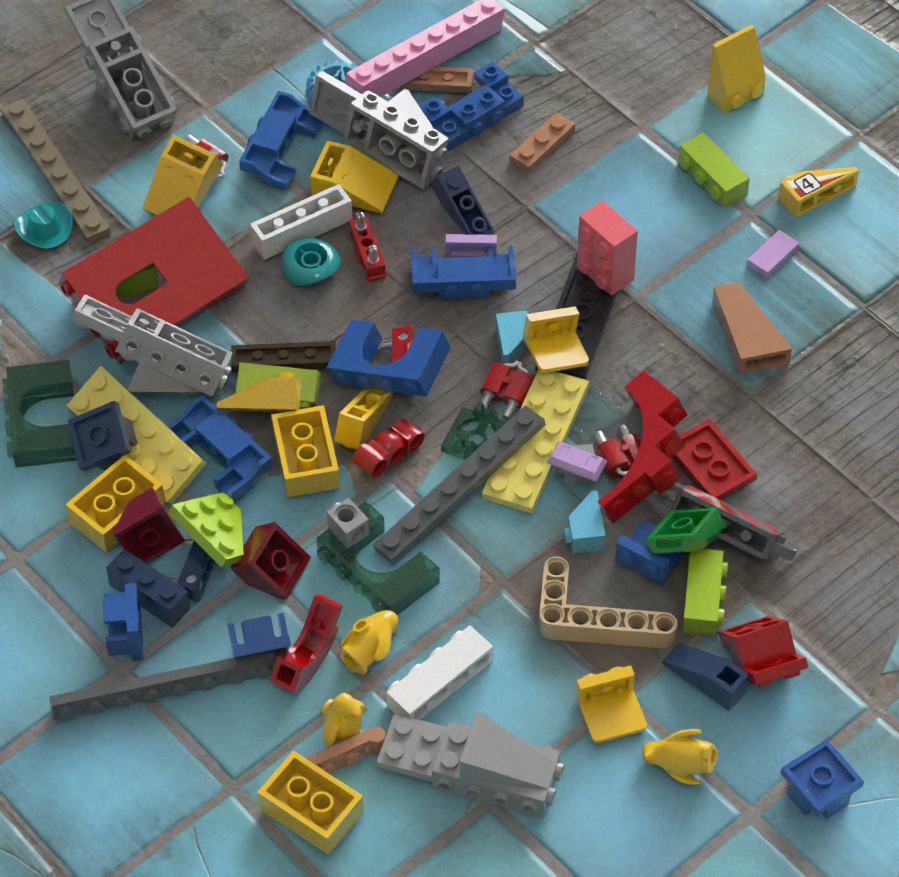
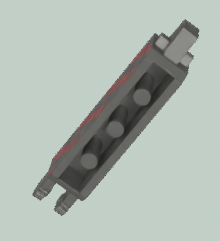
[655,482,798,561]

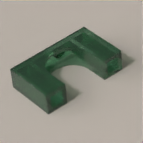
[2,360,77,468]
[316,501,440,616]

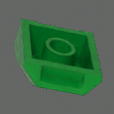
[646,507,724,554]

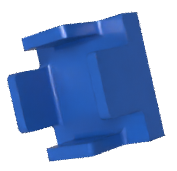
[103,583,144,661]
[227,613,291,658]
[780,739,864,819]

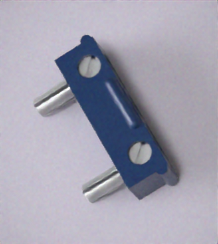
[166,537,215,603]

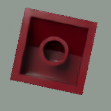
[113,487,185,564]
[230,522,311,600]

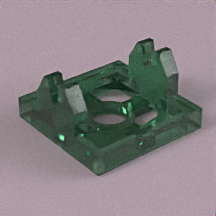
[441,402,506,460]

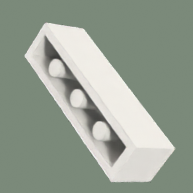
[250,184,353,260]
[386,625,493,720]

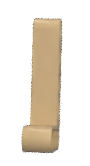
[539,556,677,648]

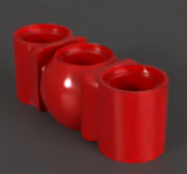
[352,418,425,478]

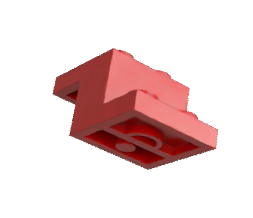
[718,615,809,687]

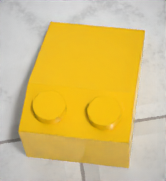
[707,25,766,113]

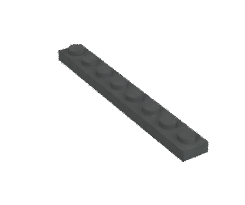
[373,405,546,565]
[49,649,276,720]

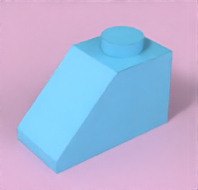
[496,310,528,368]
[564,490,606,554]

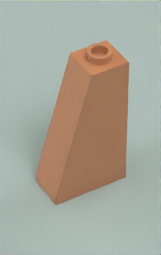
[712,282,792,375]

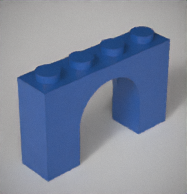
[326,319,451,397]

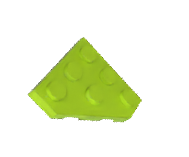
[167,492,244,567]

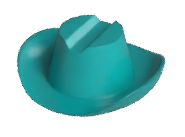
[14,202,73,248]
[282,237,341,285]

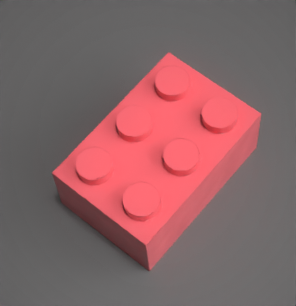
[577,200,638,296]

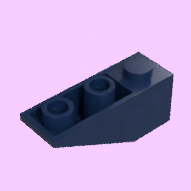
[430,166,495,235]
[662,643,749,711]

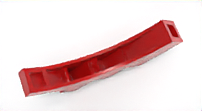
[597,370,688,524]

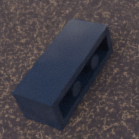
[106,549,190,628]

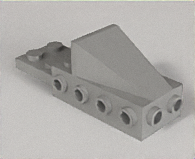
[64,0,178,139]
[309,71,449,189]
[71,295,232,396]
[377,712,564,818]

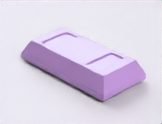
[547,441,607,482]

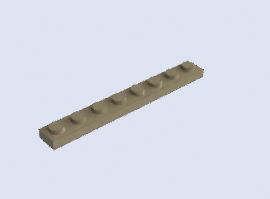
[1,99,111,244]

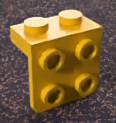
[523,306,589,373]
[576,665,647,744]

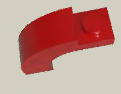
[270,594,343,693]

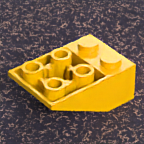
[143,135,222,216]
[310,140,399,214]

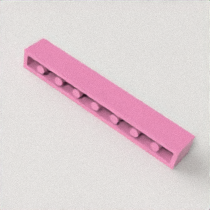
[345,0,505,97]

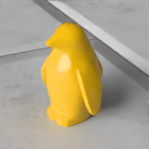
[339,610,398,675]
[321,693,367,748]
[642,729,719,785]

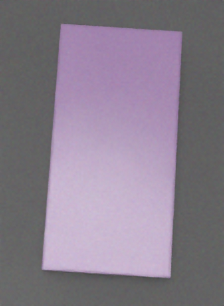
[747,230,799,279]
[446,234,497,258]

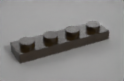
[231,341,336,372]

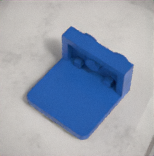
[615,521,686,586]

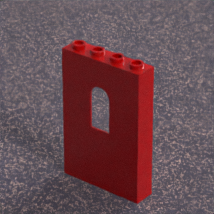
[59,196,249,364]

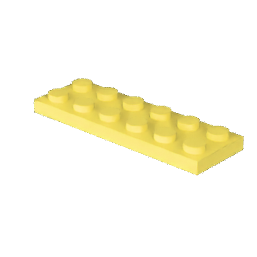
[67,366,207,504]
[482,369,590,514]

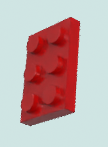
[673,419,757,500]

